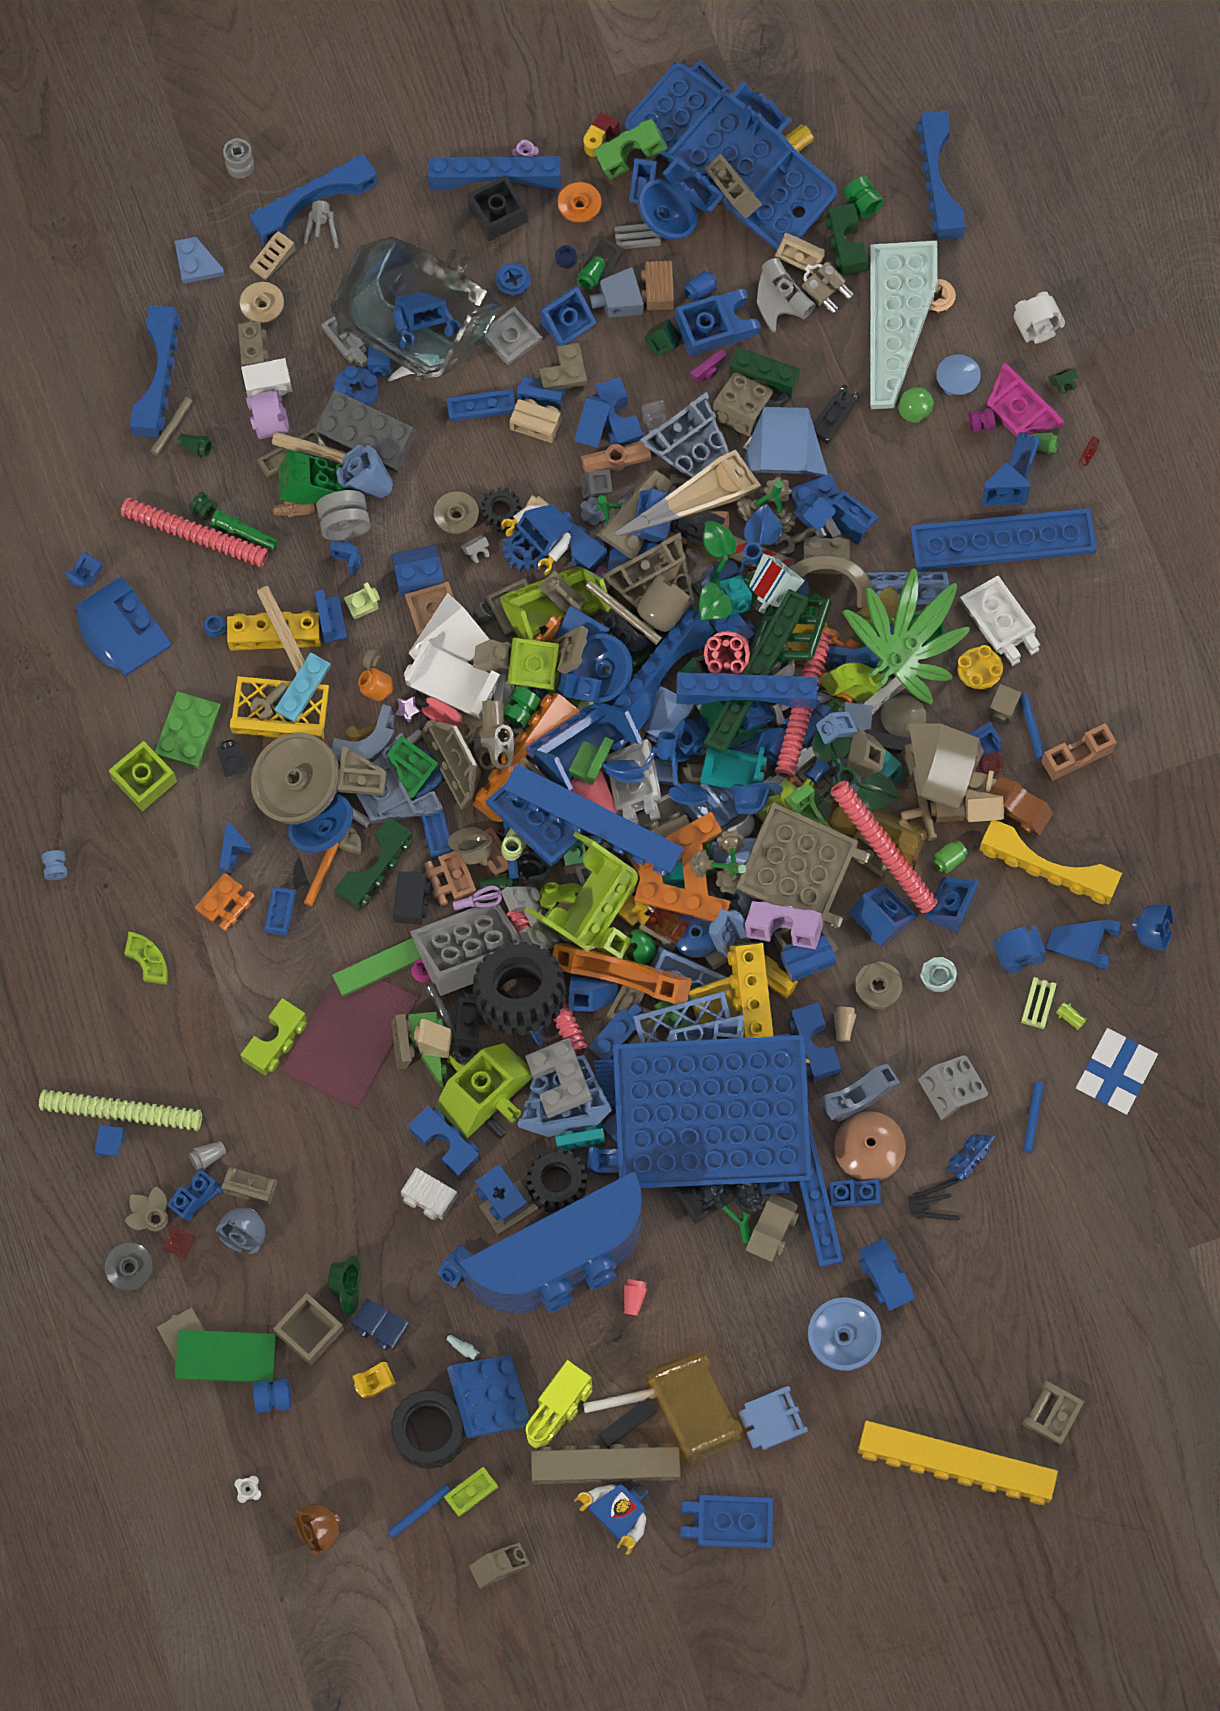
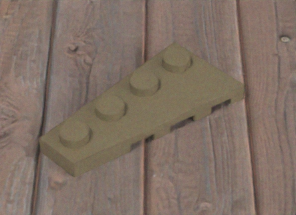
[597,470,673,559]

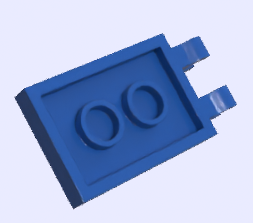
[680,1495,773,1549]

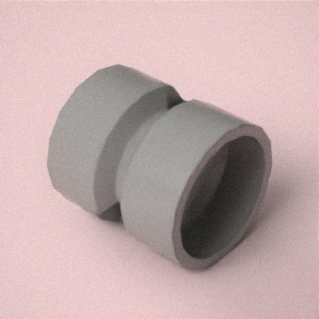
[223,138,254,179]

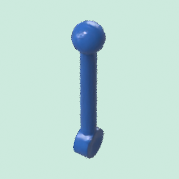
[186,1184,223,1221]

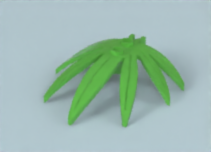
[842,569,970,704]

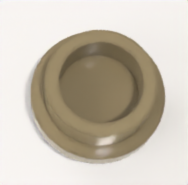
[363,650,383,670]

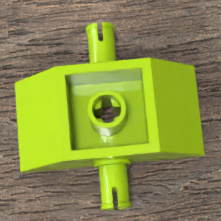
[435,1043,533,1138]

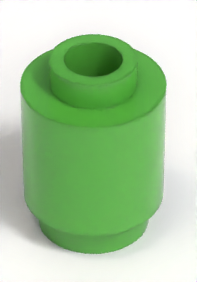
[932,840,968,873]

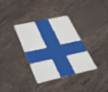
[1076,1028,1158,1115]

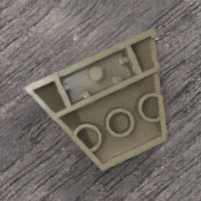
[602,532,694,608]
[906,723,984,809]

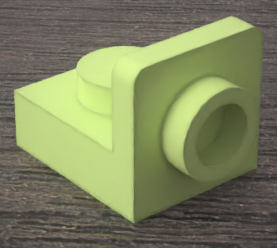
[344,582,380,620]

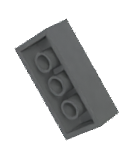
[315,390,418,472]

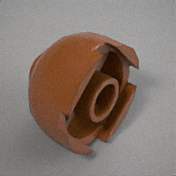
[295,1504,341,1555]

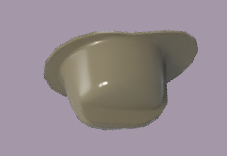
[448,827,493,866]

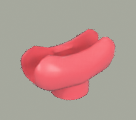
[422,697,463,729]

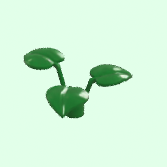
[699,521,758,621]

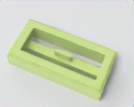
[1021,977,1057,1029]

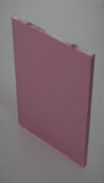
[282,961,417,1109]

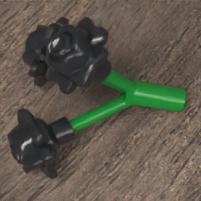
[701,1183,764,1243]

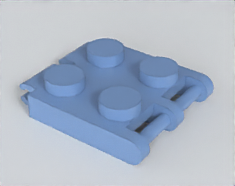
[738,1386,808,1451]

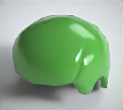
[898,387,934,423]

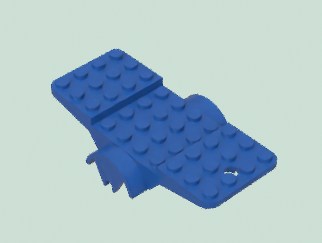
[625,64,838,250]

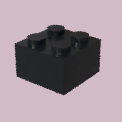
[467,175,527,241]

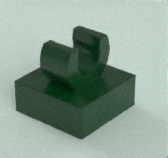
[1048,368,1078,394]

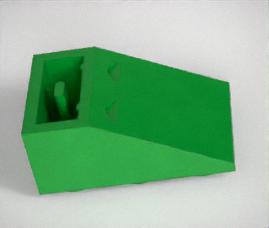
[278,450,349,505]

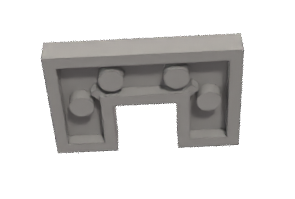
[501,887,561,953]
[525,1038,593,1118]

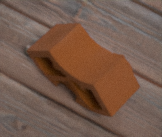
[989,777,1053,836]

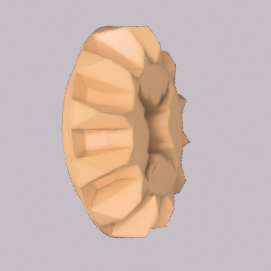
[929,279,956,313]

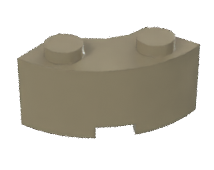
[746,1194,799,1262]

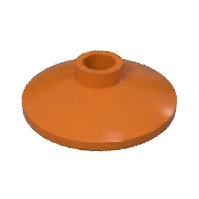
[558,182,602,223]

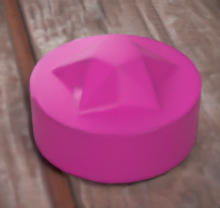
[411,958,431,983]

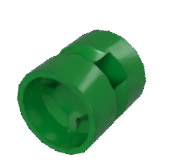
[843,176,884,218]
[503,685,541,729]

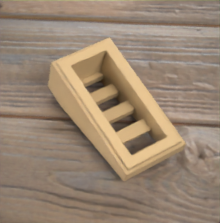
[250,231,296,281]

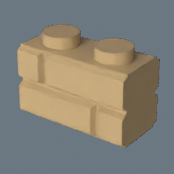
[510,399,561,443]

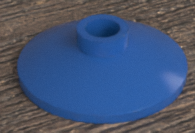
[673,915,716,958]

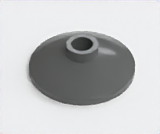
[104,1242,153,1291]

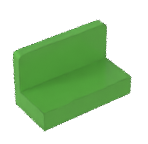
[568,737,614,785]

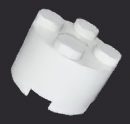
[1013,292,1065,344]

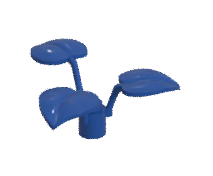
[701,504,809,597]
[602,731,708,805]

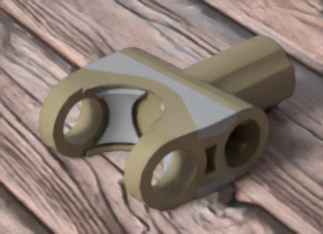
[474,700,514,769]

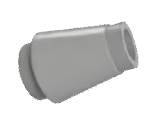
[189,1141,226,1170]

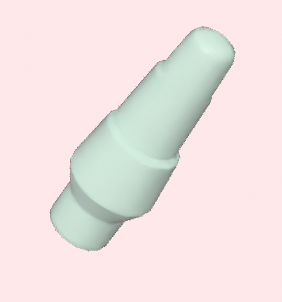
[447,1335,480,1360]

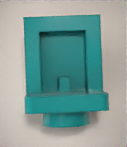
[719,575,752,615]

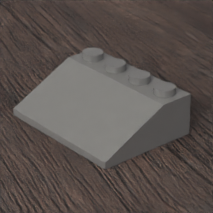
[410,900,523,996]

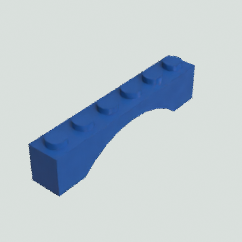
[916,110,965,240]
[249,154,378,246]
[428,156,561,190]
[130,305,181,438]
[613,610,715,731]
[676,672,817,709]

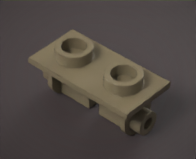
[539,571,585,614]

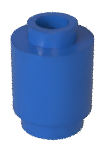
[683,271,717,302]

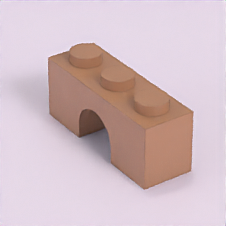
[1041,723,1117,781]

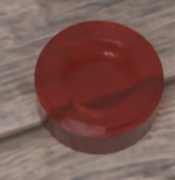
[979,752,1004,775]

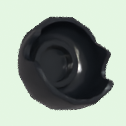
[517,851,551,885]

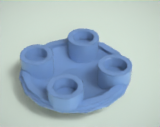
[936,354,981,395]

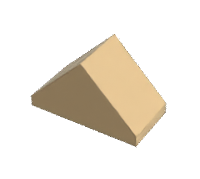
[964,790,1004,822]

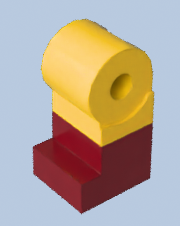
[584,112,619,157]

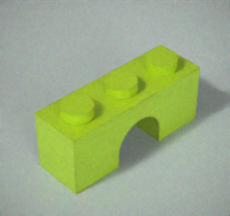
[241,998,307,1076]

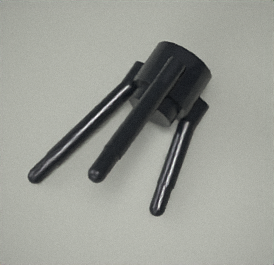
[908,1179,960,1220]

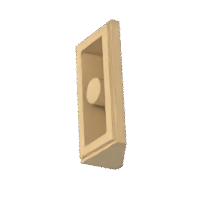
[775,233,825,274]

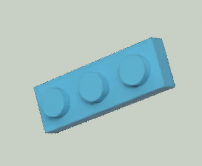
[274,653,331,723]

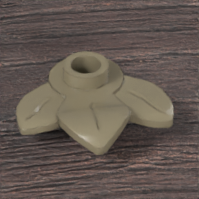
[125,1187,168,1232]

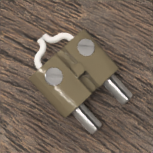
[801,261,853,313]

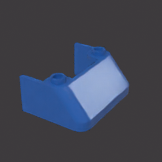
[526,703,643,790]

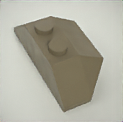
[421,720,482,810]

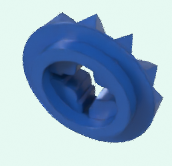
[495,263,531,297]

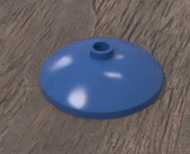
[638,179,697,240]
[569,634,632,703]
[288,794,353,853]

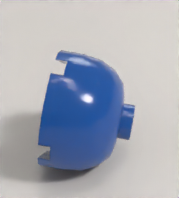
[1133,903,1174,951]

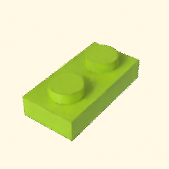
[444,1467,498,1517]

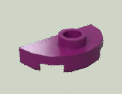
[690,349,727,383]

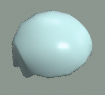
[920,957,957,992]

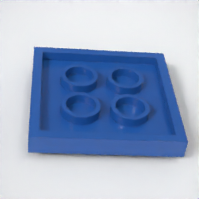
[447,1355,530,1439]

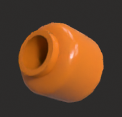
[358,668,393,701]

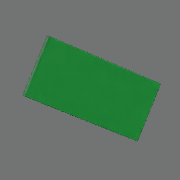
[175,1330,276,1384]

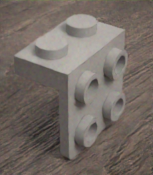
[918,1055,988,1120]

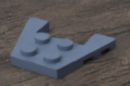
[355,733,443,824]

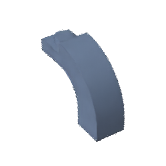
[331,704,396,769]
[819,1064,900,1121]

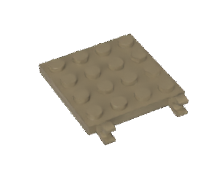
[735,802,871,929]

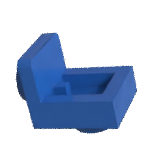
[330,540,362,575]
[65,552,104,588]
[586,1146,619,1175]
[437,1245,473,1288]

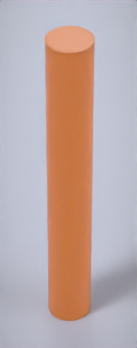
[304,843,339,906]

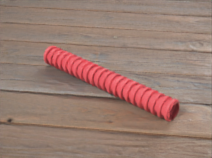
[121,498,268,567]
[775,629,833,778]
[830,781,938,913]
[506,911,588,1055]

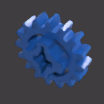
[502,526,549,574]

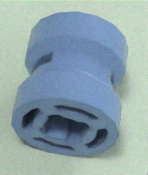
[42,850,68,880]

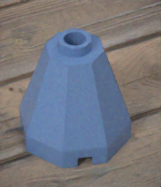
[336,445,393,498]
[643,686,696,744]

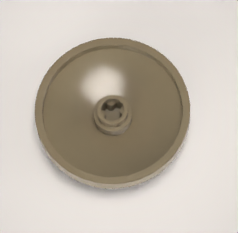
[251,733,339,824]

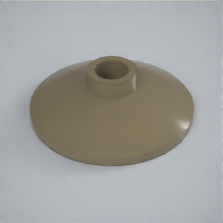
[434,491,479,534]

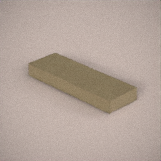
[257,428,326,480]

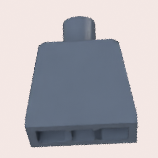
[589,268,643,317]

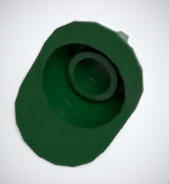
[328,1256,361,1315]

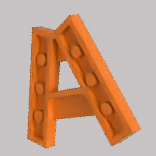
[630,812,731,922]

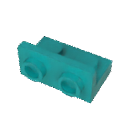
[555,1122,605,1151]

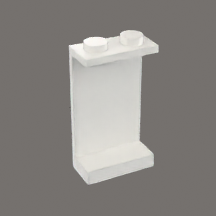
[404,639,501,720]

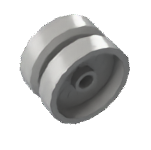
[316,490,371,541]

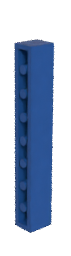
[503,764,685,877]

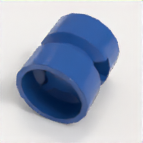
[253,1378,291,1414]

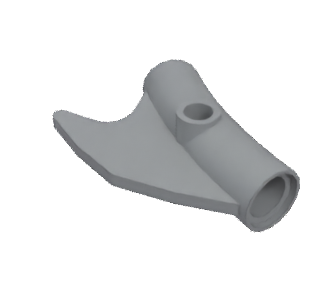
[757,258,816,333]

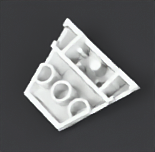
[409,593,490,665]

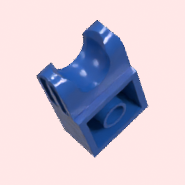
[674,289,762,357]

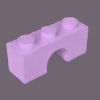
[745,901,823,949]

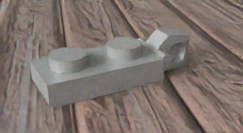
[321,313,368,368]

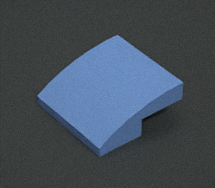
[680,783,743,829]

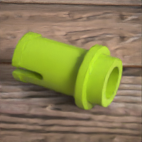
[1056,1002,1087,1030]

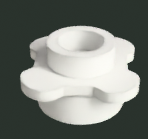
[235,1476,261,1503]

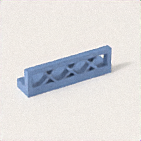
[866,571,949,605]

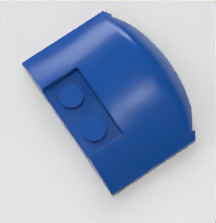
[76,576,172,676]

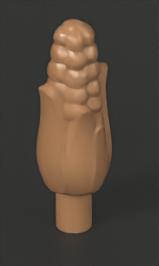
[273,500,317,518]

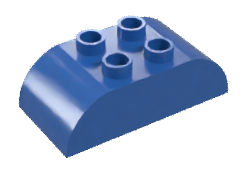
[460,1172,641,1313]

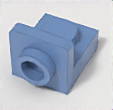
[816,712,858,744]

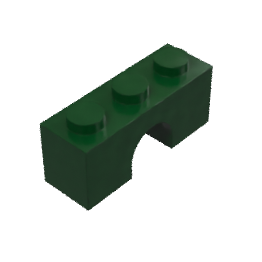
[825,203,869,276]
[729,347,800,399]

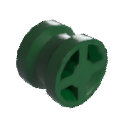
[189,492,218,520]

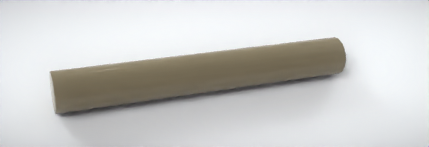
[150,397,193,456]

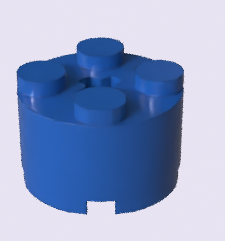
[993,926,1046,974]

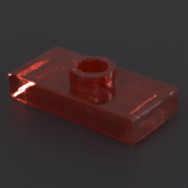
[645,908,690,944]

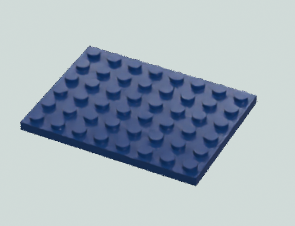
[613,1035,812,1188]

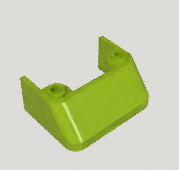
[500,567,611,640]
[524,832,638,950]

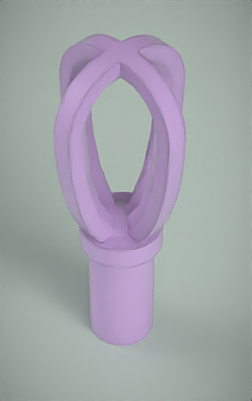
[453,886,502,910]

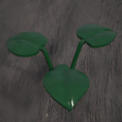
[812,729,899,821]

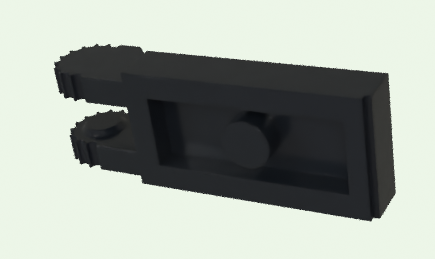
[813,384,860,444]

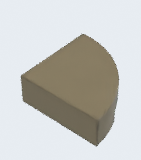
[339,827,362,855]

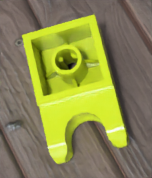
[526,1360,593,1448]

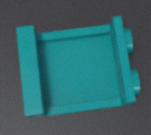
[700,747,767,789]

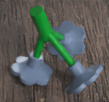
[580,492,633,542]

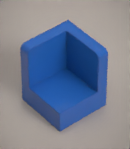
[94,1125,126,1158]

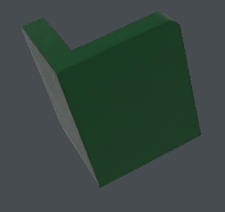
[644,319,680,357]

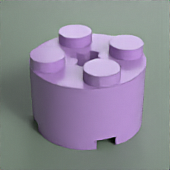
[246,389,290,440]

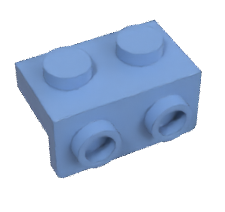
[709,909,751,958]

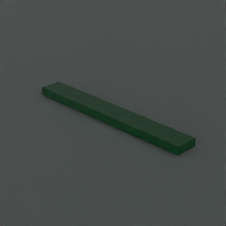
[703,589,810,755]

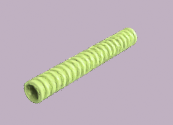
[39,1089,202,1131]

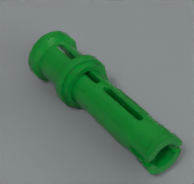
[211,508,279,553]

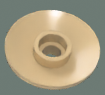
[240,282,284,323]

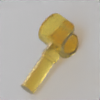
[346,723,377,742]

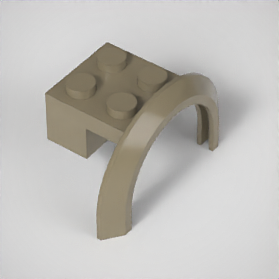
[790,537,871,608]

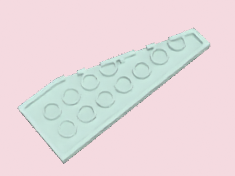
[871,241,938,409]

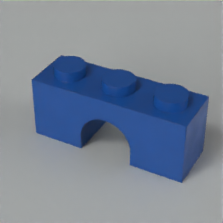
[592,377,643,446]
[788,1003,841,1082]
[408,1106,480,1180]

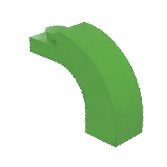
[784,784,832,829]

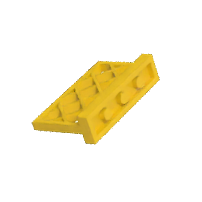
[230,676,329,741]

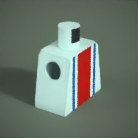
[749,554,804,613]

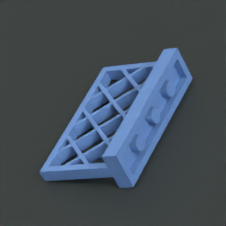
[633,991,731,1043]

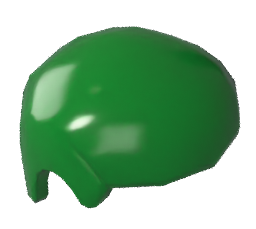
[629,930,656,965]

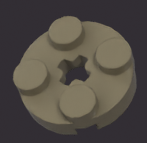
[855,962,902,1010]

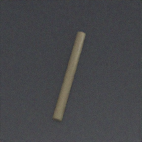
[586,580,662,645]

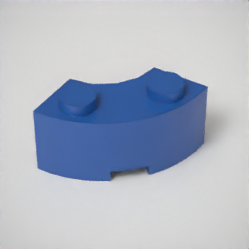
[858,1238,915,1311]

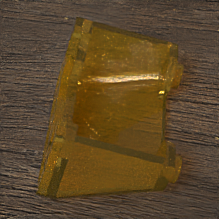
[829,806,928,870]
[645,1351,743,1466]

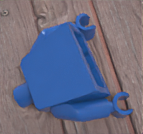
[393,292,460,349]

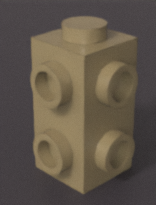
[238,321,269,367]

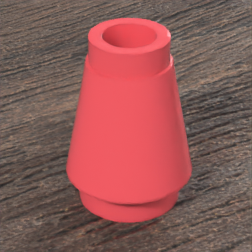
[624,1279,648,1316]

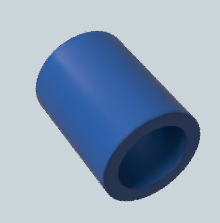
[805,760,831,785]

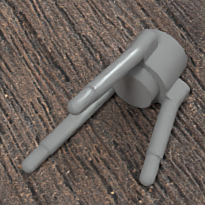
[303,201,339,249]

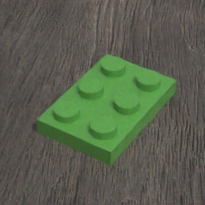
[155,691,221,769]

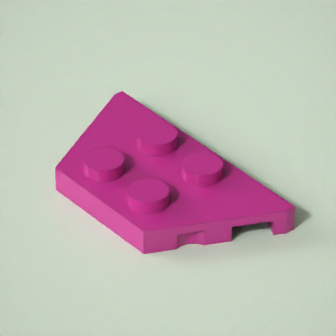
[986,363,1065,437]

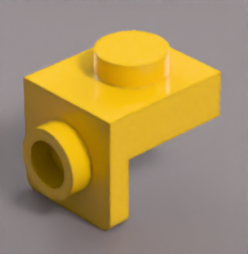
[352,1362,396,1398]

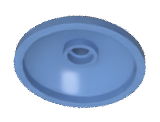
[808,1298,881,1371]

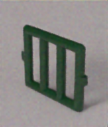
[750,595,832,663]

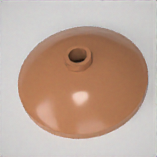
[834,1111,906,1181]

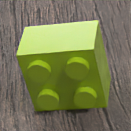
[109,741,177,812]

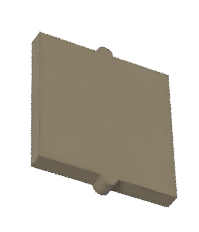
[157,1307,204,1362]

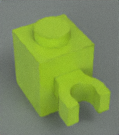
[592,927,636,960]

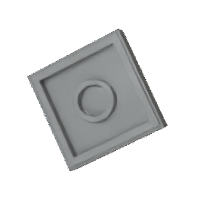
[480,307,542,366]

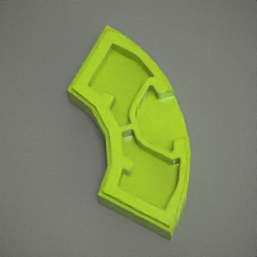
[124,932,168,985]

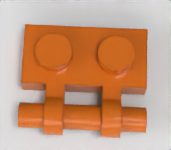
[195,872,255,932]

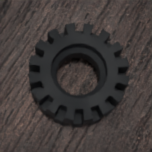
[481,487,521,532]

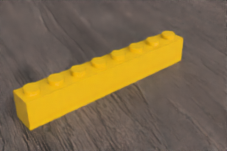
[858,1421,1058,1505]

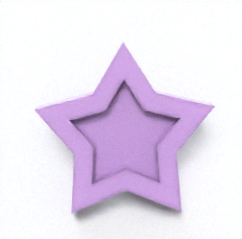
[395,696,421,723]

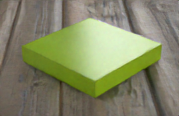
[507,638,559,690]

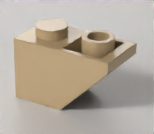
[414,1019,452,1058]

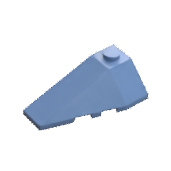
[646,946,727,1002]

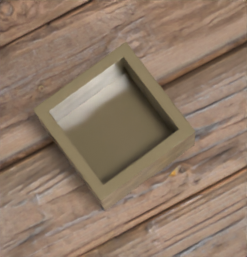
[273,1293,344,1366]

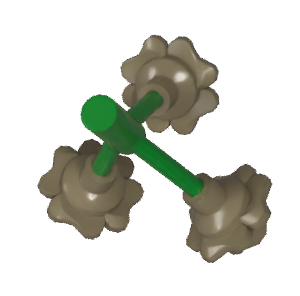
[737,477,797,533]
[690,830,746,894]

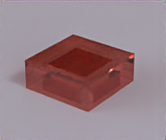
[163,1227,196,1259]

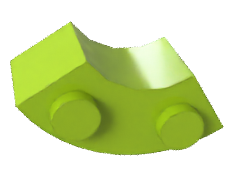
[818,663,884,703]

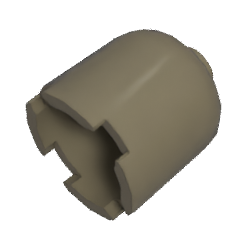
[637,574,695,632]

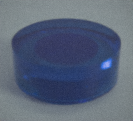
[555,245,577,269]

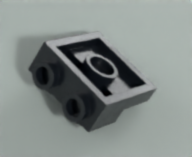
[603,608,665,652]

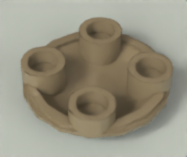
[880,695,926,738]

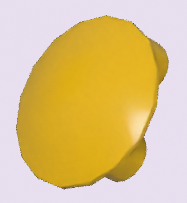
[957,645,1003,689]

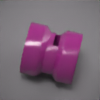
[968,408,995,433]

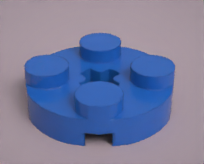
[334,366,379,407]

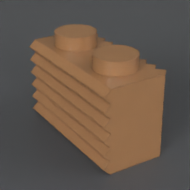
[641,261,674,310]

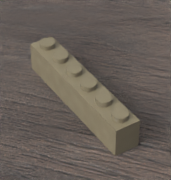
[531,1443,680,1484]

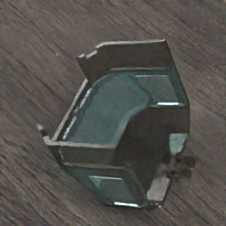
[330,237,501,383]

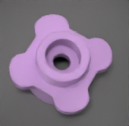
[512,140,539,157]

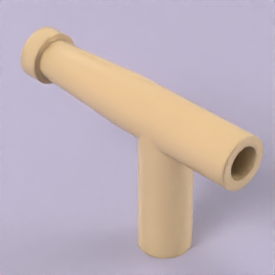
[900,796,937,841]

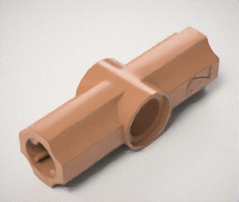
[581,442,651,473]

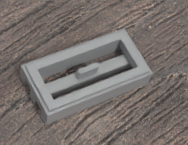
[614,224,661,250]

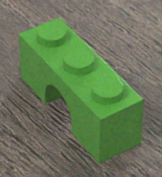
[594,118,668,180]

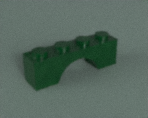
[334,817,413,912]

